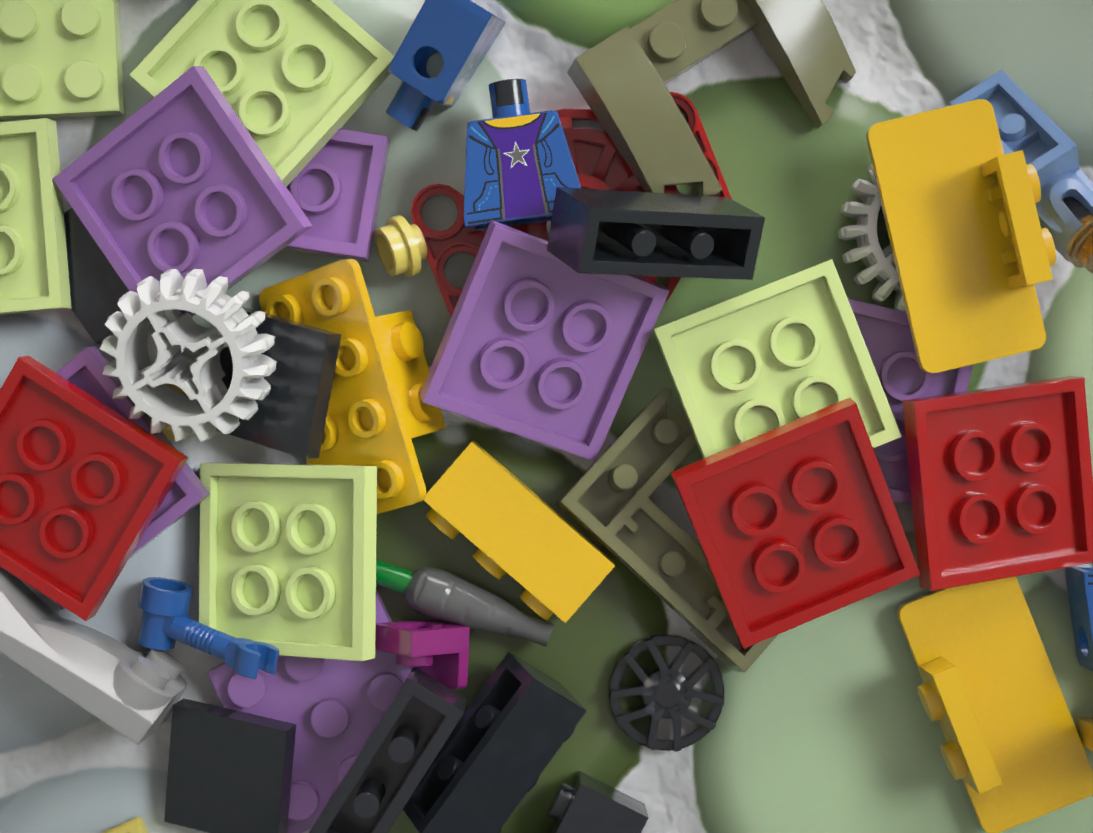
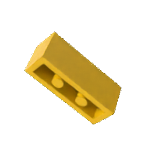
[424,440,615,623]

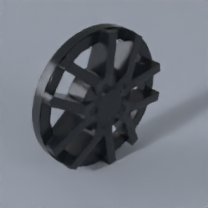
[609,634,724,752]

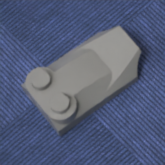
[0,567,187,745]

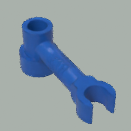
[138,577,279,679]

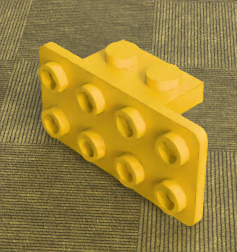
[866,99,1056,374]
[259,259,446,514]
[897,576,1093,833]

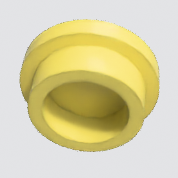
[374,215,427,278]

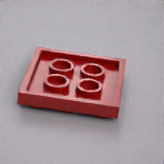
[0,356,189,621]
[902,376,1093,591]
[671,397,920,649]

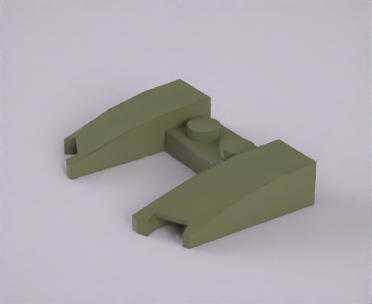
[567,0,856,196]
[555,388,777,673]

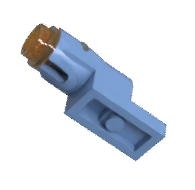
[949,70,1093,273]

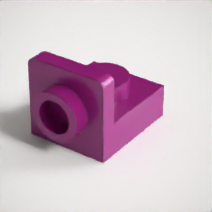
[375,619,470,689]

